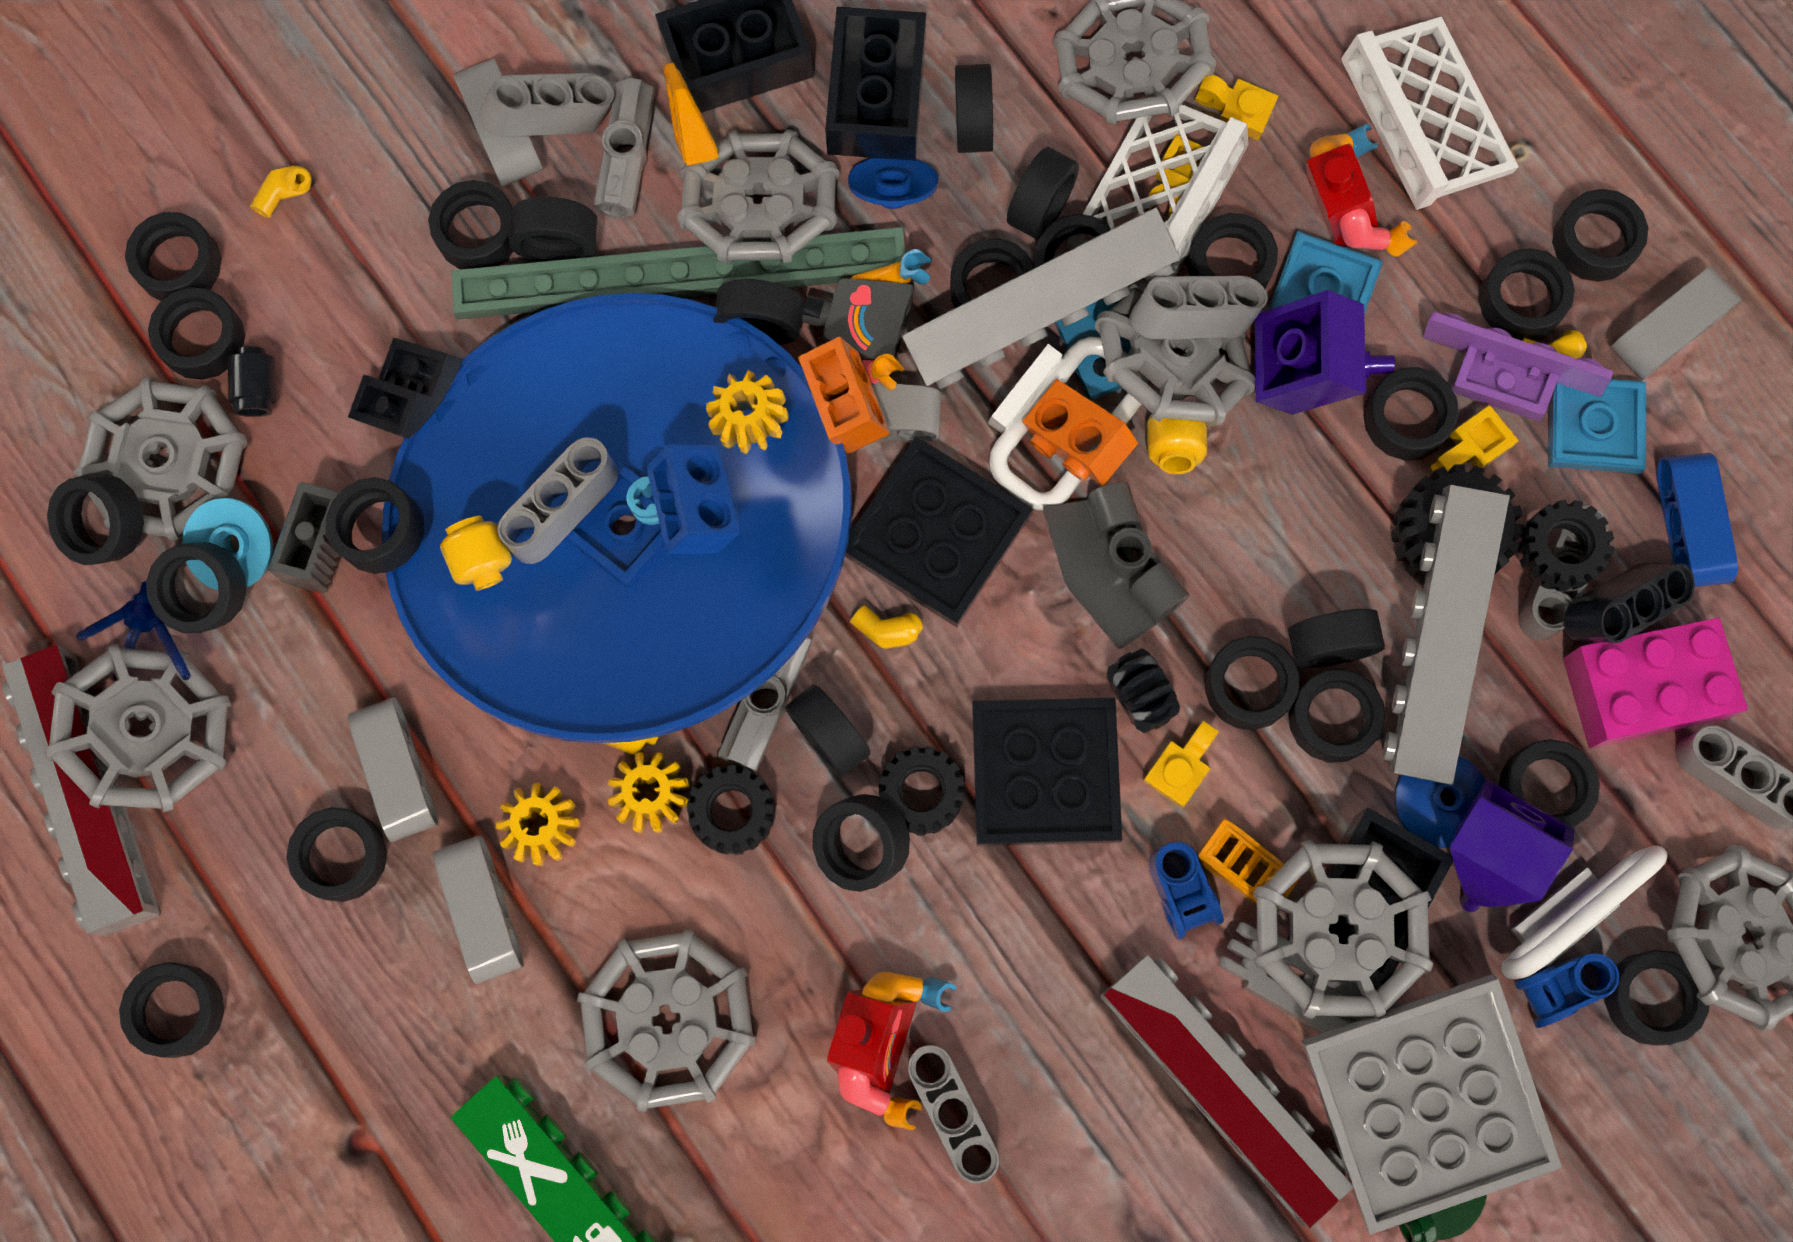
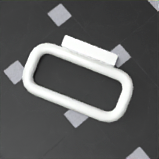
[988,336,1148,510]
[1501,846,1668,980]

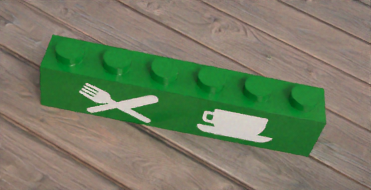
[450,1076,658,1242]

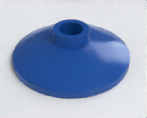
[848,158,938,209]
[1395,756,1486,848]

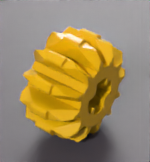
[706,369,789,455]
[608,752,690,833]
[496,783,580,866]

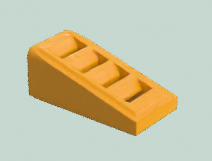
[663,63,719,166]
[1197,818,1301,911]

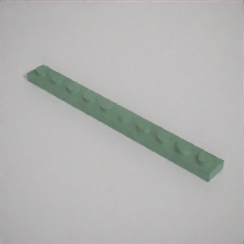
[451,227,906,320]

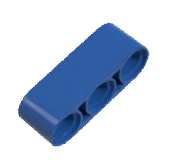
[1657,453,1738,587]

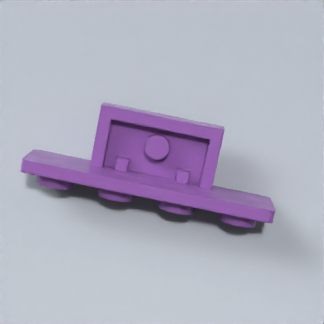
[1423,312,1613,422]

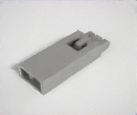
[1217,922,1402,1034]

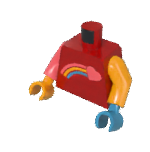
[1306,123,1418,257]
[827,971,957,1130]

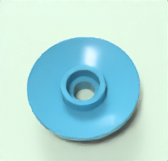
[182,498,273,590]

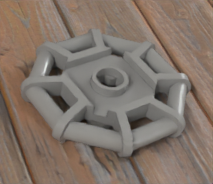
[1053,0,1217,125]
[677,129,839,264]
[1095,282,1256,427]
[73,377,248,541]
[44,644,232,813]
[1253,839,1434,1019]
[1667,845,1793,1030]
[577,928,757,1113]

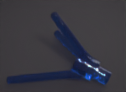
[76,581,191,681]

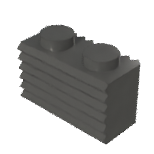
[268,482,340,594]

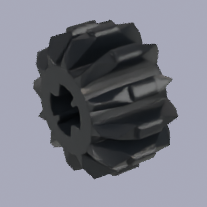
[1107,648,1180,733]

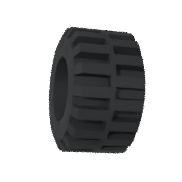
[1391,464,1524,585]

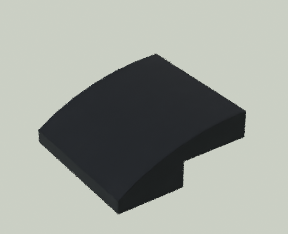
[348,337,462,439]

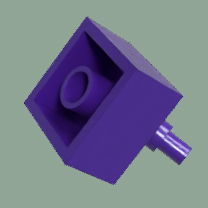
[1255,290,1395,415]
[1450,779,1575,912]

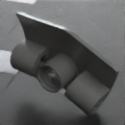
[1043,482,1190,649]

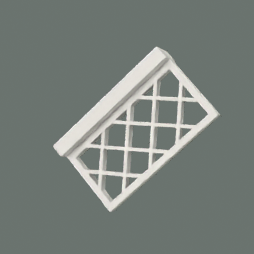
[1341,17,1519,210]
[1067,95,1249,283]

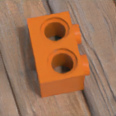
[798,336,890,454]
[1022,379,1138,486]

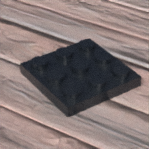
[845,436,1033,628]
[972,698,1122,846]

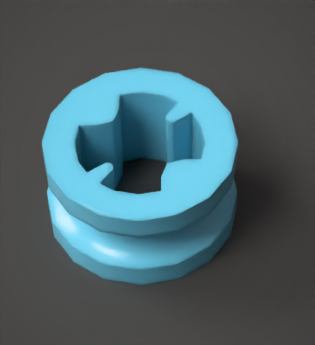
[626,476,659,525]

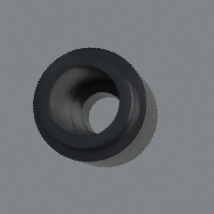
[227,346,276,417]

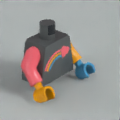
[801,249,932,390]

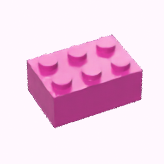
[1563,617,1748,749]

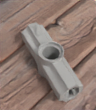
[594,78,655,219]
[718,638,812,773]

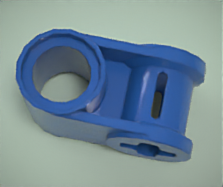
[1149,842,1224,940]
[1514,953,1619,1028]

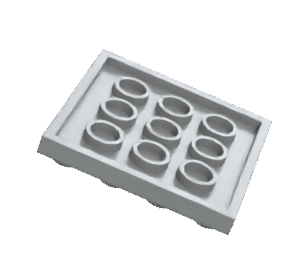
[1301,974,1562,1235]

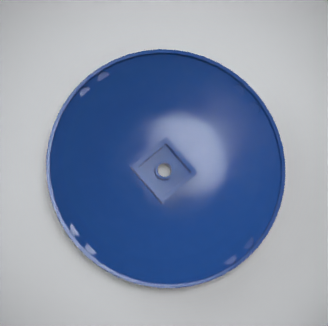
[382,293,852,744]

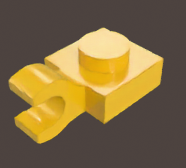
[1194,74,1278,141]
[1430,405,1519,472]
[1143,721,1219,809]

